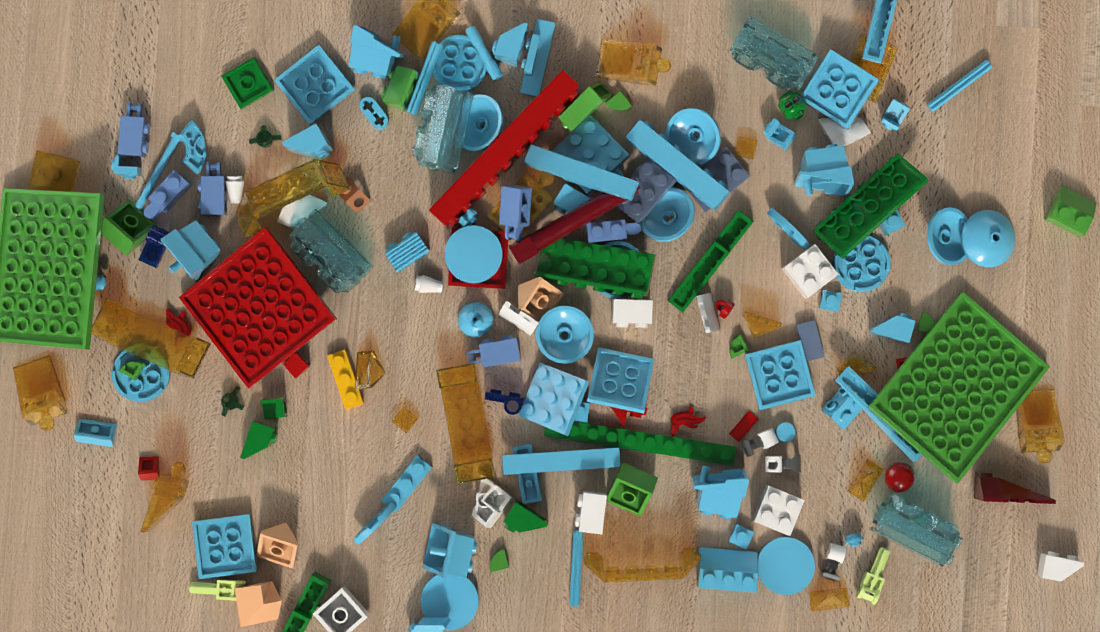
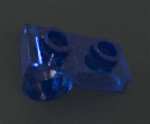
[138,225,170,268]
[484,389,524,415]

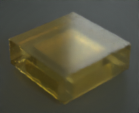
[734,136,758,159]
[392,407,419,433]

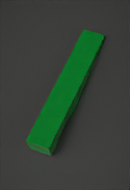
[668,210,754,313]
[282,572,332,632]

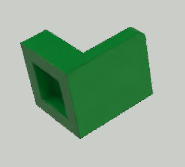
[260,398,288,419]

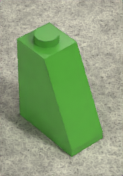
[558,81,613,132]

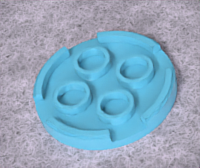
[433,34,487,92]
[445,225,502,283]
[832,235,891,292]
[111,345,170,402]
[758,537,815,595]
[421,574,479,630]

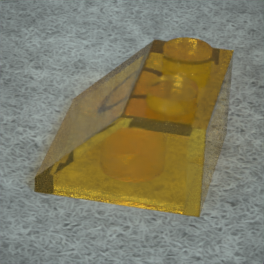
[28,150,80,192]

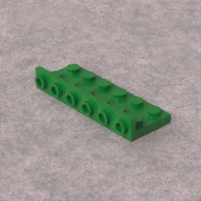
[813,153,928,259]
[533,238,656,299]

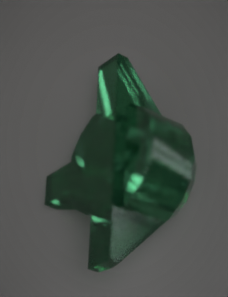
[249,125,282,148]
[221,386,245,417]

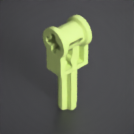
[856,547,890,605]
[189,579,246,601]

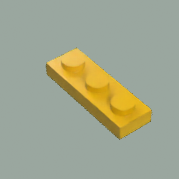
[327,349,364,410]

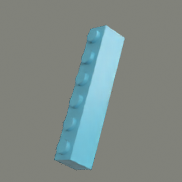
[625,120,730,212]

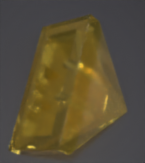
[742,311,782,339]
[355,350,385,390]
[835,351,877,375]
[847,459,884,502]
[809,587,850,612]

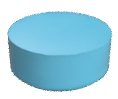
[775,422,795,442]

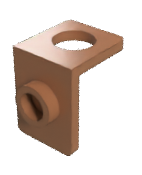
[335,177,370,213]

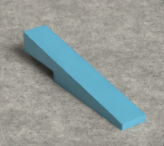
[862,0,897,64]
[524,145,639,201]
[835,366,922,462]
[502,448,621,475]

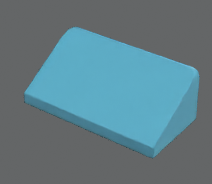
[74,418,117,447]

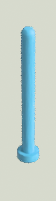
[135,132,183,209]

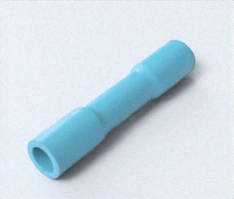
[465,25,503,81]

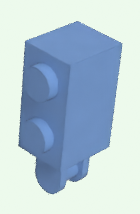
[118,102,150,158]
[198,162,227,216]
[144,170,192,219]
[499,185,532,241]
[586,220,641,244]
[465,335,521,367]

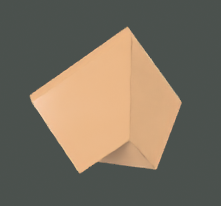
[518,277,564,322]
[256,523,298,568]
[235,581,282,627]

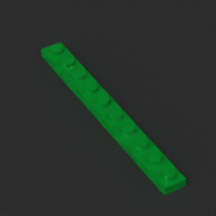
[544,421,736,466]

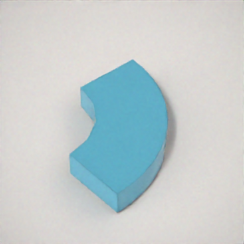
[179,120,206,174]
[767,208,811,250]
[353,502,397,545]

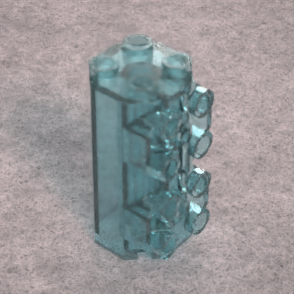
[729,16,819,90]
[412,85,474,174]
[289,209,374,293]
[871,494,963,567]

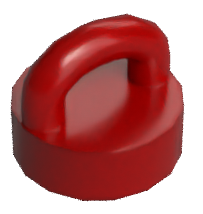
[715,300,735,319]

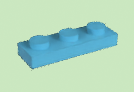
[512,444,542,504]
[381,455,432,512]

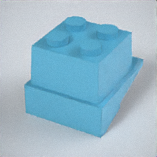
[348,25,406,79]
[794,144,854,197]
[161,220,220,281]
[691,465,749,519]
[423,522,477,578]

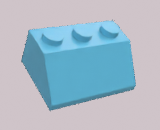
[282,124,334,161]
[697,547,758,593]

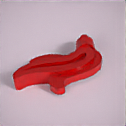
[165,309,191,347]
[670,407,706,437]

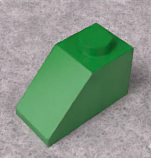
[240,421,278,459]

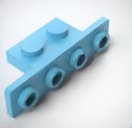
[520,19,555,97]

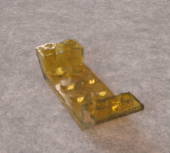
[236,159,349,238]
[91,298,211,379]
[436,363,495,484]
[583,548,701,583]

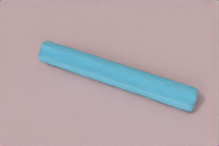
[406,41,442,115]
[927,60,992,112]
[569,530,584,607]

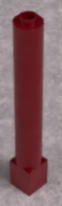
[509,177,640,265]

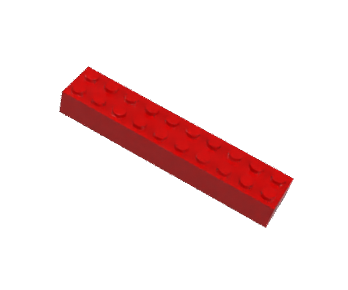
[429,70,579,229]

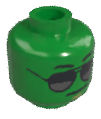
[778,91,807,120]

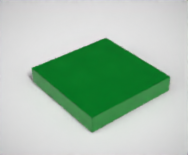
[221,57,274,110]

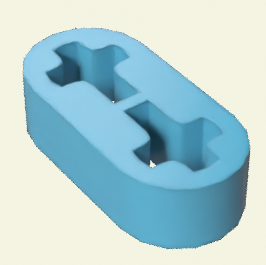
[360,97,389,130]

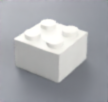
[782,244,839,299]
[612,299,653,328]
[752,484,805,536]
[575,490,607,534]
[313,585,370,632]

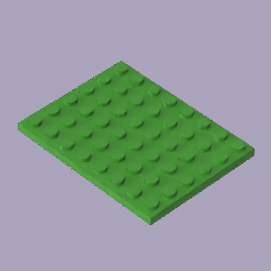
[0,188,105,350]
[868,292,1050,484]

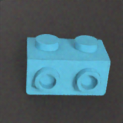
[822,387,862,430]

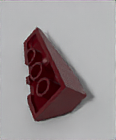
[974,472,1056,504]

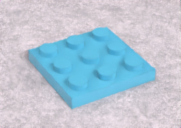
[274,45,355,126]
[801,49,880,129]
[551,115,630,195]
[745,340,816,410]
[587,347,654,414]
[518,362,589,436]
[192,514,258,579]

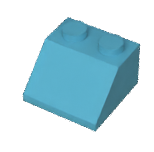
[492,23,528,67]

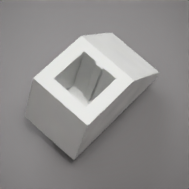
[1037,551,1084,581]

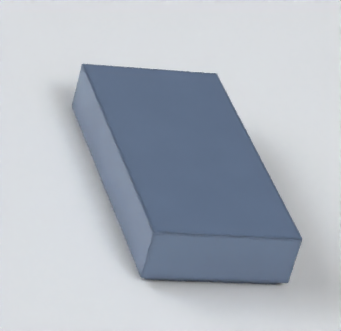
[796,320,825,361]

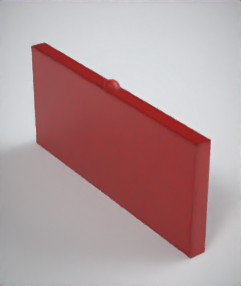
[729,411,759,442]

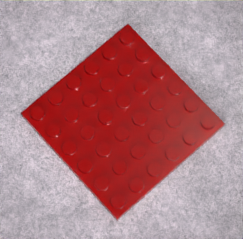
[179,227,337,389]

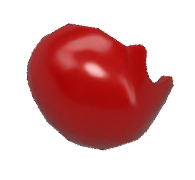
[885,462,915,493]

